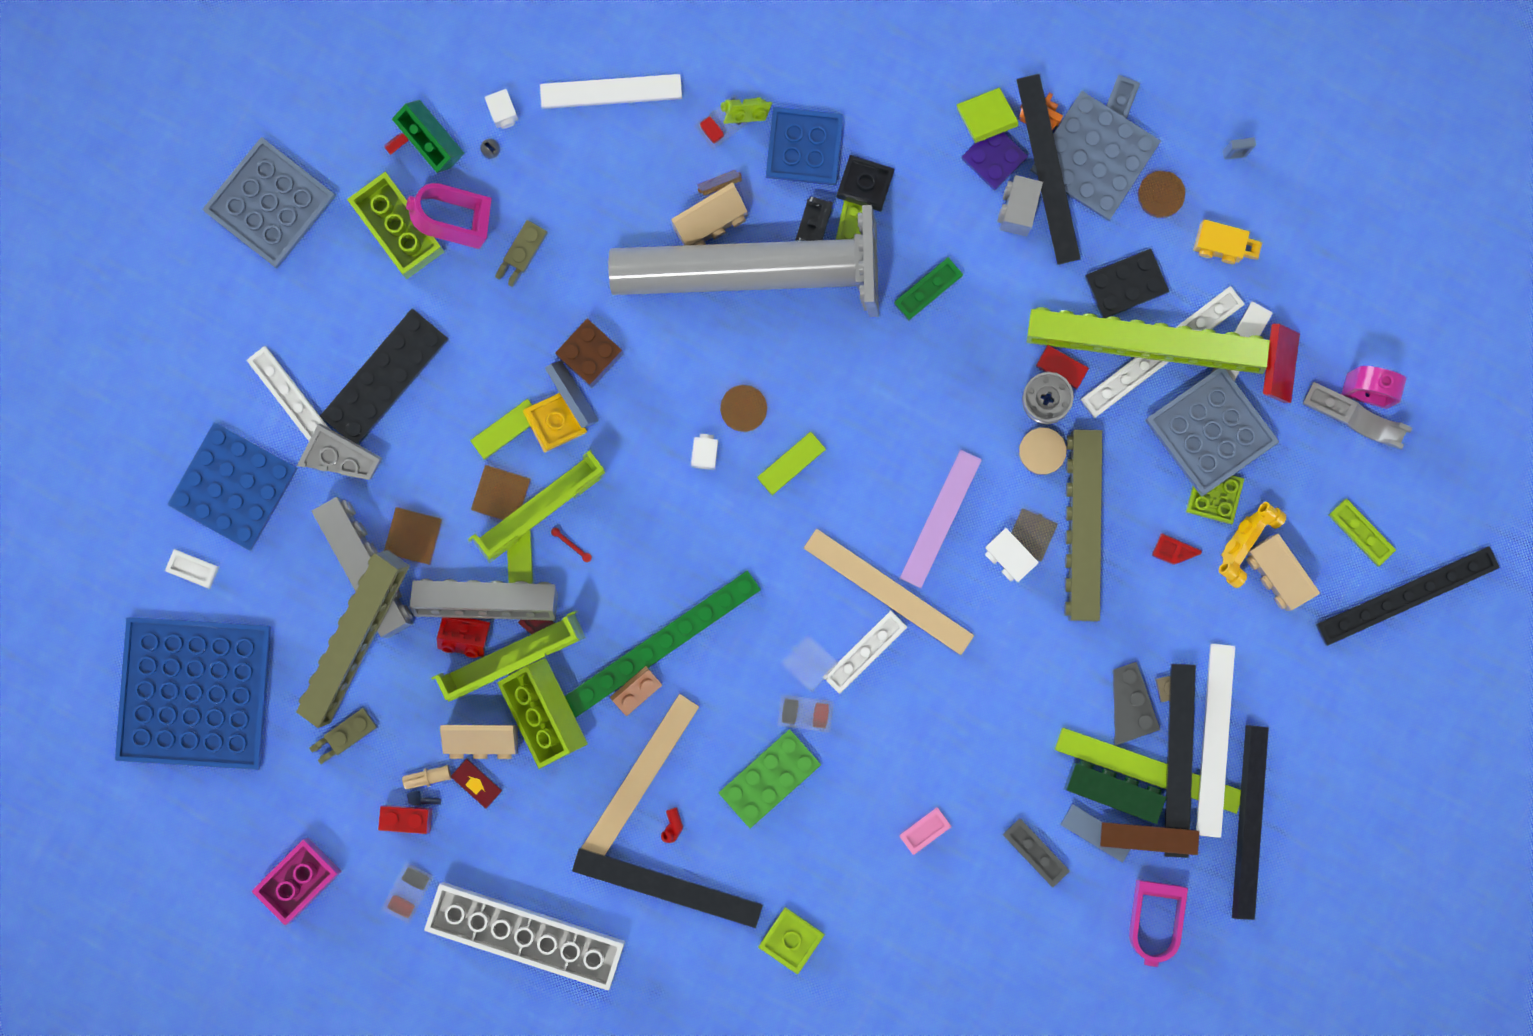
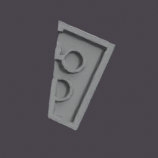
[297,424,382,480]

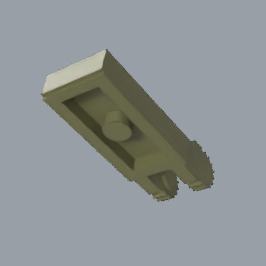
[495,220,548,287]
[309,708,378,765]

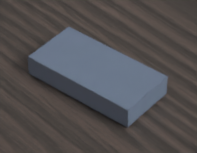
[1223,137,1256,160]

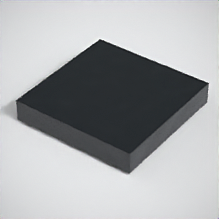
[836,155,895,212]

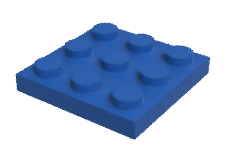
[766,107,843,185]

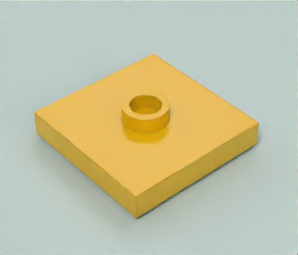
[523,393,587,453]

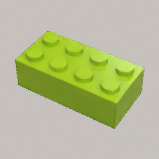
[347,172,444,280]
[497,658,588,769]

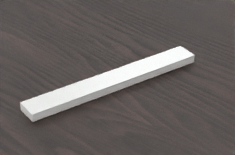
[1080,286,1245,418]
[1196,644,1235,838]

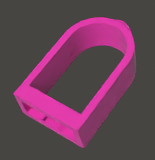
[406,183,492,249]
[1341,366,1407,409]
[1129,879,1188,967]

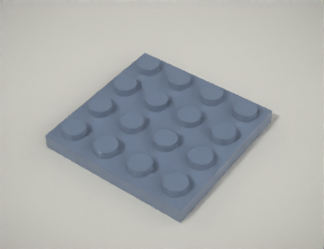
[1030,91,1161,221]
[202,137,336,269]
[1145,368,1279,497]

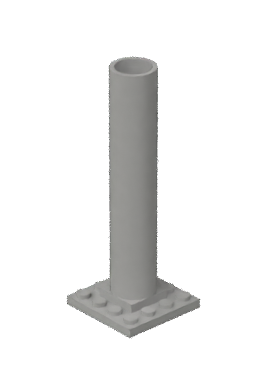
[608,205,879,317]

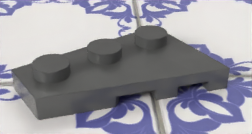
[1113,662,1161,746]

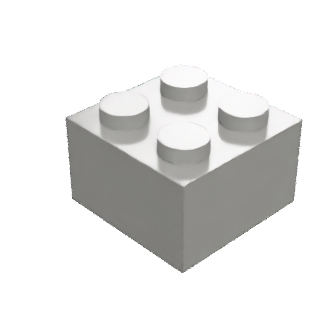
[997,175,1043,237]

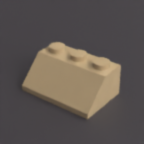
[671,182,748,245]
[1246,534,1320,611]
[440,725,518,759]

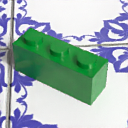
[392,100,465,173]

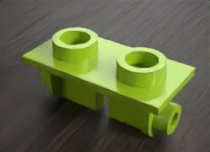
[721,97,772,124]

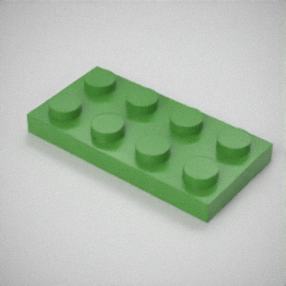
[718,729,821,829]

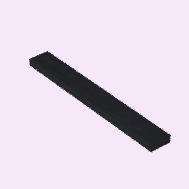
[1016,73,1081,265]
[1315,546,1500,646]
[1163,664,1196,858]
[1232,725,1269,920]
[572,848,763,928]

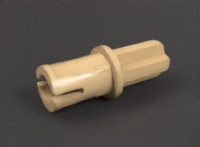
[402,765,451,789]

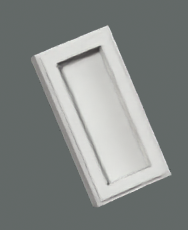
[165,549,219,589]

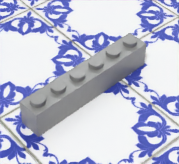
[409,579,558,621]

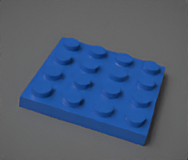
[167,422,298,551]

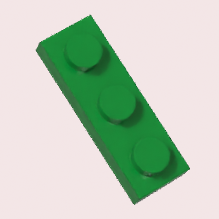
[894,257,963,321]

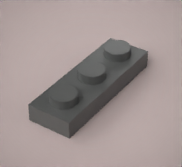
[1002,818,1070,888]

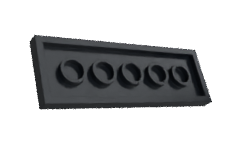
[320,308,449,445]

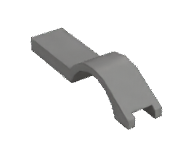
[1303,382,1412,450]

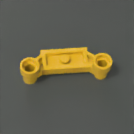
[1219,502,1286,588]

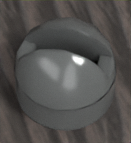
[480,139,500,159]

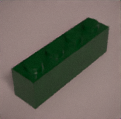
[1063,760,1167,824]

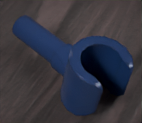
[407,791,441,805]

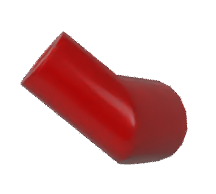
[661,807,683,843]

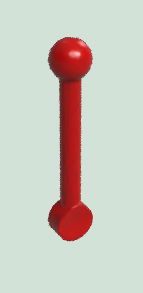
[551,527,592,562]

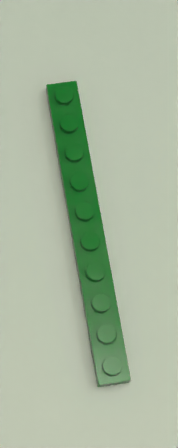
[565,570,761,718]

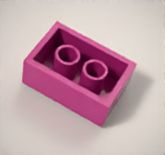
[251,838,342,926]

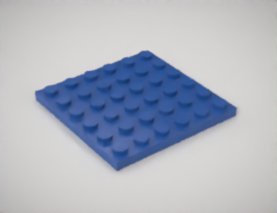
[115,617,271,770]

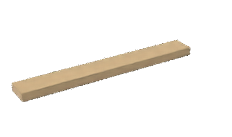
[803,528,974,655]
[576,694,700,856]

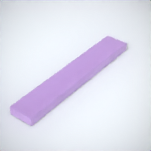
[899,450,982,588]

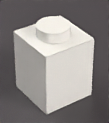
[484,89,519,129]
[691,434,718,470]

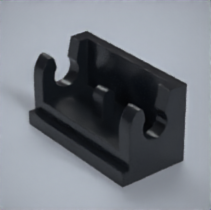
[795,197,833,241]

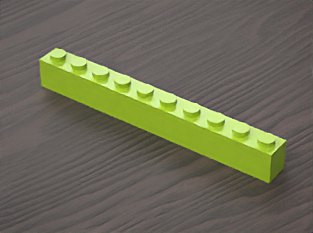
[1026,307,1270,374]

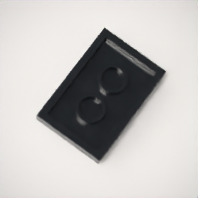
[1085,249,1169,319]

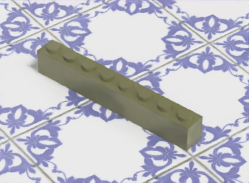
[1064,430,1102,622]
[296,550,410,728]

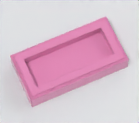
[899,807,952,855]

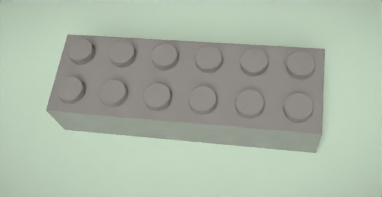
[311,497,414,638]

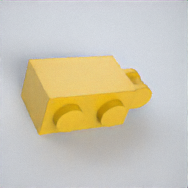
[1193,219,1263,264]

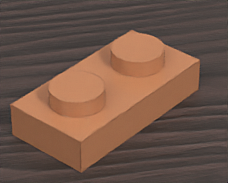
[610,666,662,716]

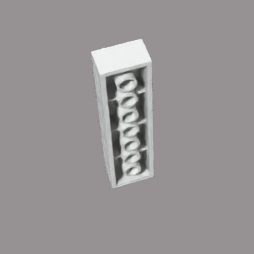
[424,882,625,991]

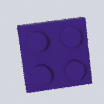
[961,132,1028,191]

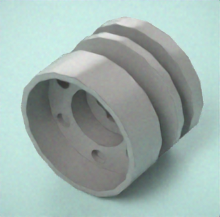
[1022,372,1074,425]

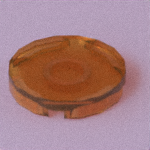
[1138,171,1185,218]
[720,385,767,433]

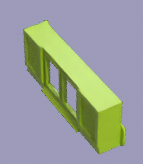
[468,450,605,563]
[431,610,586,702]

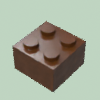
[555,318,624,388]

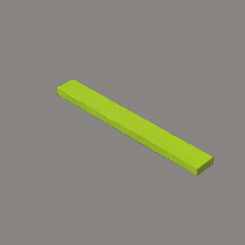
[1054,727,1241,814]

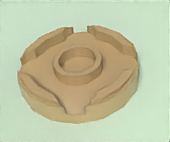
[1019,428,1066,475]

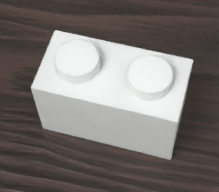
[985,528,1039,582]

